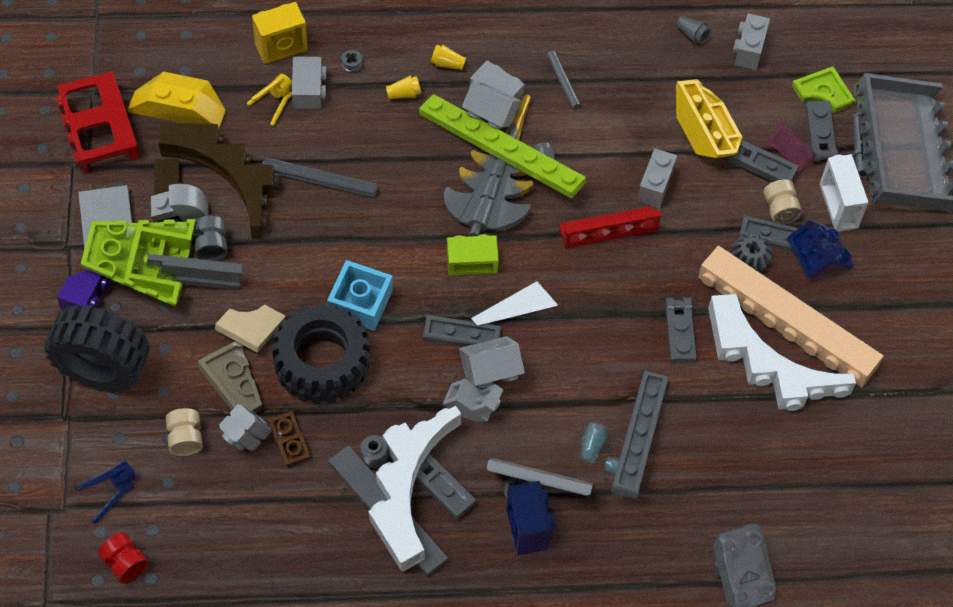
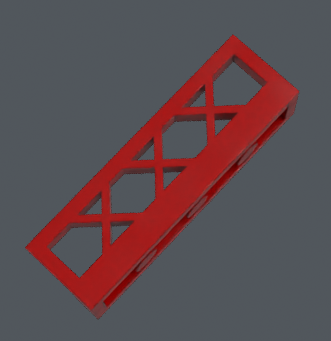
[559,206,661,249]

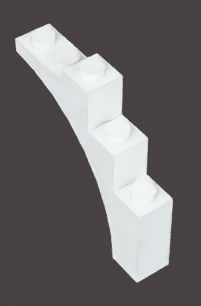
[708,294,856,411]
[369,406,461,572]

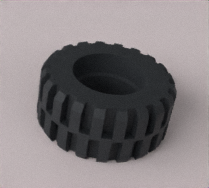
[272,303,370,404]
[44,305,150,392]

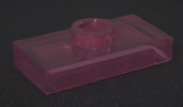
[767,122,817,172]

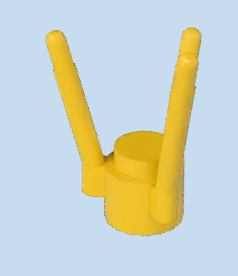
[247,74,292,126]

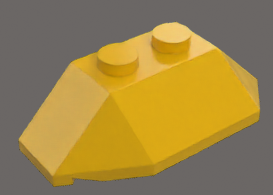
[128,72,226,130]
[676,79,743,158]

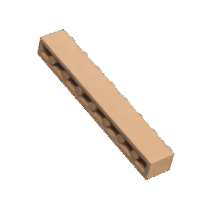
[698,246,883,388]

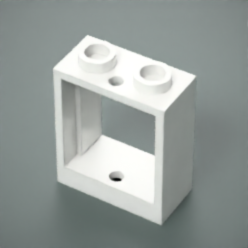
[819,154,868,232]

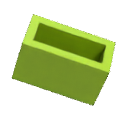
[447,234,498,275]

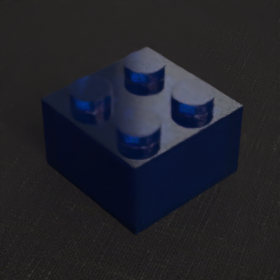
[506,481,555,556]

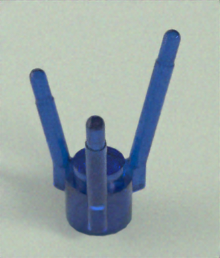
[75,461,136,524]

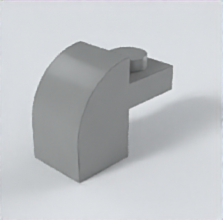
[151,184,209,222]
[443,379,503,422]

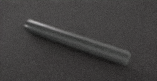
[262,157,378,197]

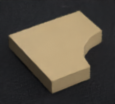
[215,305,286,353]

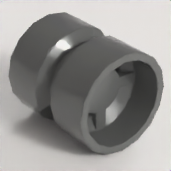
[194,215,227,261]

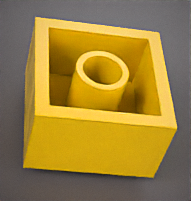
[252,2,308,65]

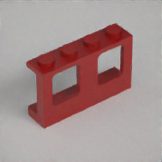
[55,71,140,174]

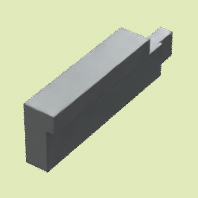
[147,254,242,290]

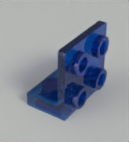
[787,221,854,278]

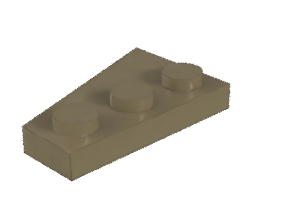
[197,341,262,413]

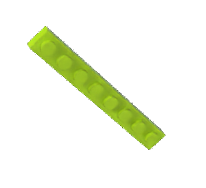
[419,94,586,199]

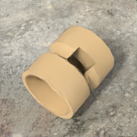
[763,179,803,225]
[166,408,203,456]

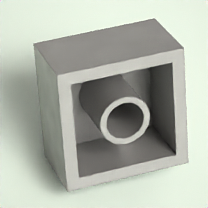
[459,336,525,388]

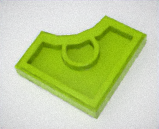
[792,67,856,113]

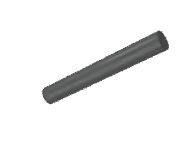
[547,50,581,110]

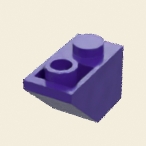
[57,270,111,310]

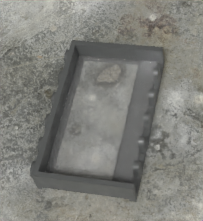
[854,73,953,214]

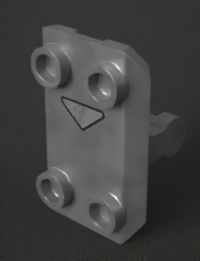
[712,523,776,607]

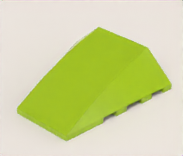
[81,219,196,307]

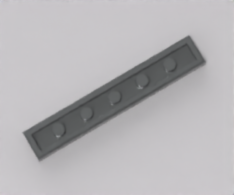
[611,370,669,499]
[328,445,448,577]

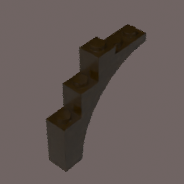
[158,123,279,239]

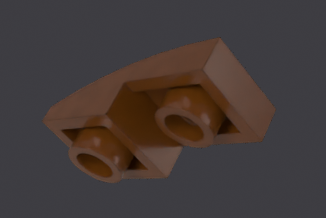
[268,411,310,466]

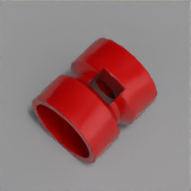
[98,532,149,584]

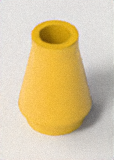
[431,45,466,71]
[386,75,422,100]

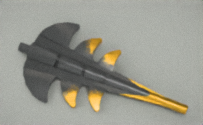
[444,95,534,237]

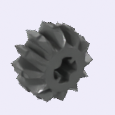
[731,232,773,272]

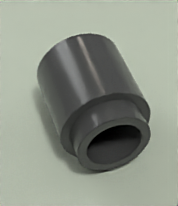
[361,435,389,469]

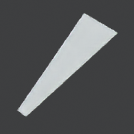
[471,282,558,326]

